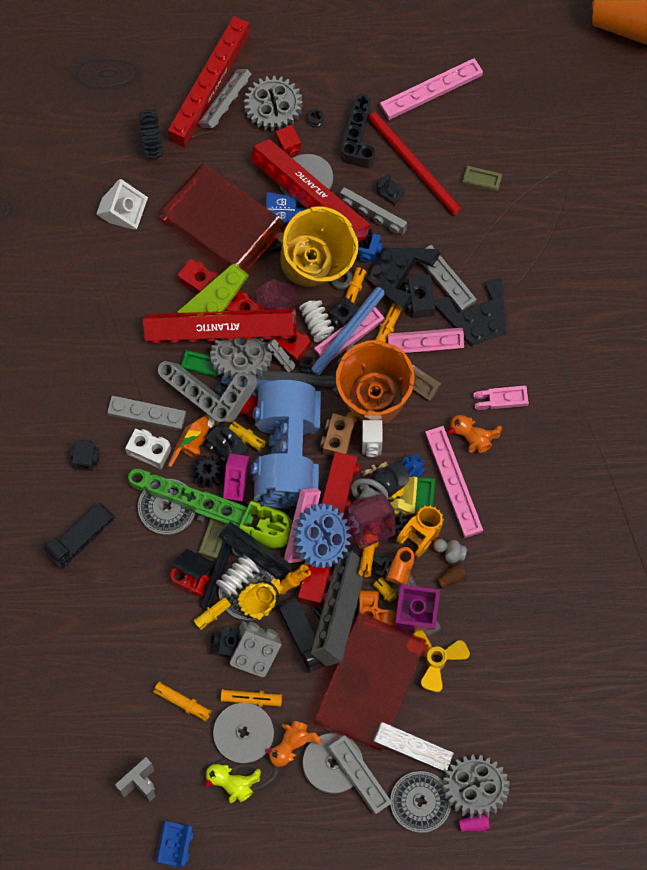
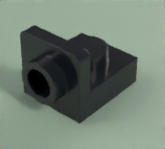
[376,173,405,206]

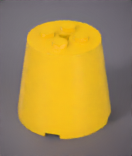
[280,207,358,287]

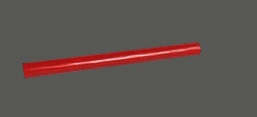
[368,112,462,216]

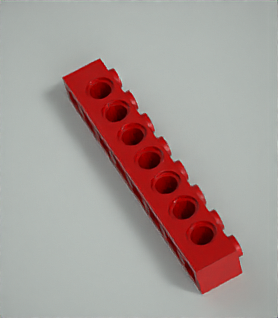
[177,259,311,365]

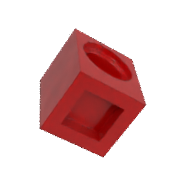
[276,125,301,156]

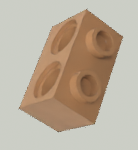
[320,413,355,457]

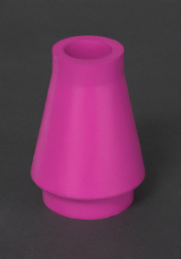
[459,813,490,832]

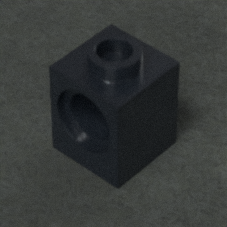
[330,296,359,328]

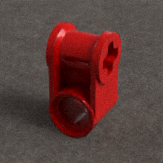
[170,568,210,597]

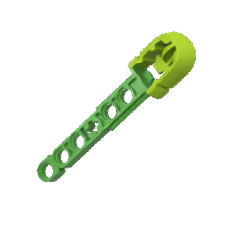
[128,469,293,549]

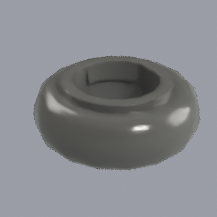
[331,270,353,290]

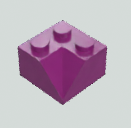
[395,584,440,631]

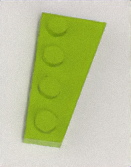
[178,264,249,313]

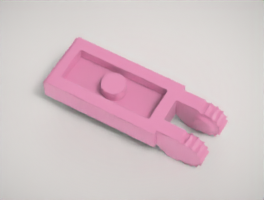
[473,386,529,410]

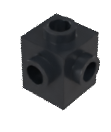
[210,627,240,658]

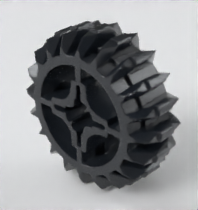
[139,109,163,159]

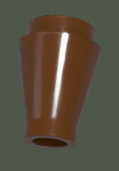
[438,563,468,589]

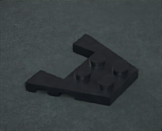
[365,247,441,311]
[435,277,507,347]

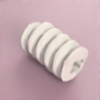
[299,300,334,342]
[216,555,260,597]

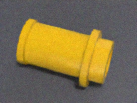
[373,577,398,603]

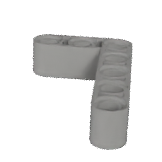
[158,361,257,423]

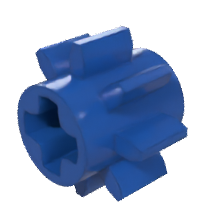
[401,454,425,477]

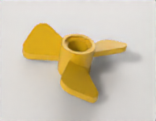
[406,631,470,692]

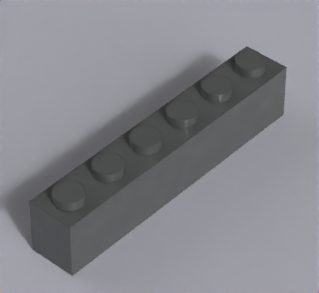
[311,551,365,666]

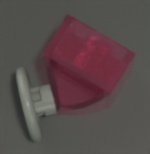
[348,478,396,549]

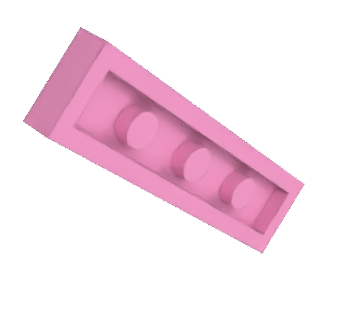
[314,307,385,360]
[387,328,464,353]
[284,488,321,563]

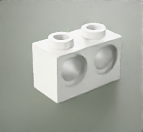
[362,420,382,457]
[125,428,171,470]

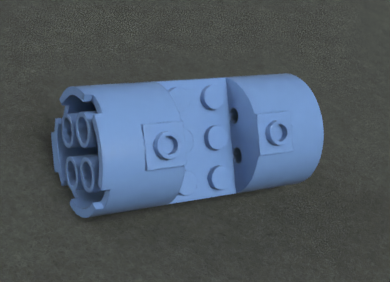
[251,380,321,509]

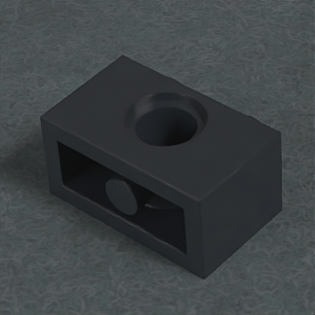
[405,274,436,318]

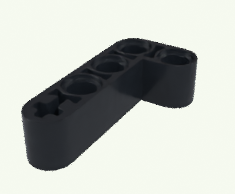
[341,94,375,168]
[44,503,115,569]
[277,597,326,673]

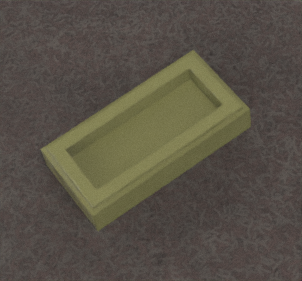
[462,166,502,193]
[199,518,227,560]

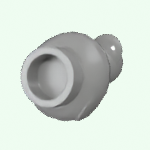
[433,538,467,564]

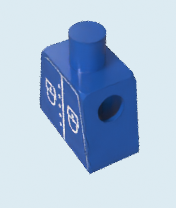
[265,192,307,232]

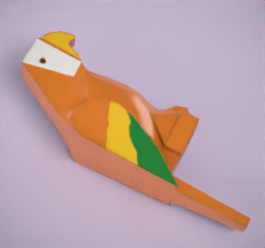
[168,414,220,467]

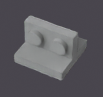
[115,757,155,802]

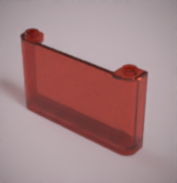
[159,163,285,272]
[313,612,428,752]

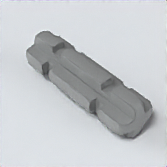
[266,339,295,372]

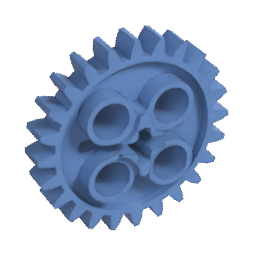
[292,504,351,568]

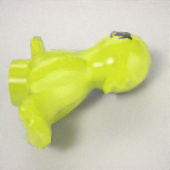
[205,764,261,803]

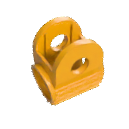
[396,505,444,558]

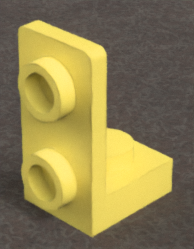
[384,476,417,517]

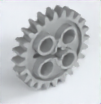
[244,75,303,131]
[210,337,272,381]
[443,755,509,819]

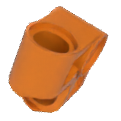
[386,547,414,586]
[358,590,397,632]

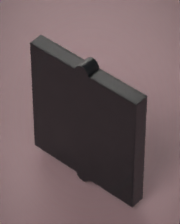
[171,549,215,579]

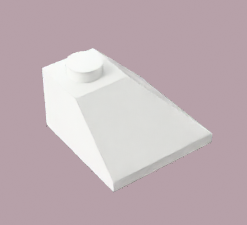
[97,179,148,230]

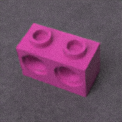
[223,454,249,501]

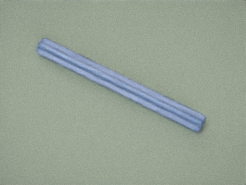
[311,287,385,375]

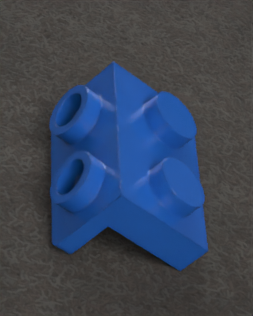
[155,821,193,868]

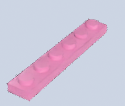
[380,58,483,120]
[425,426,483,538]

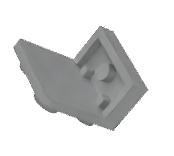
[230,621,282,677]

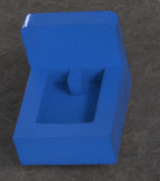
[357,233,383,262]

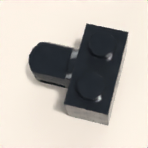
[205,422,249,466]

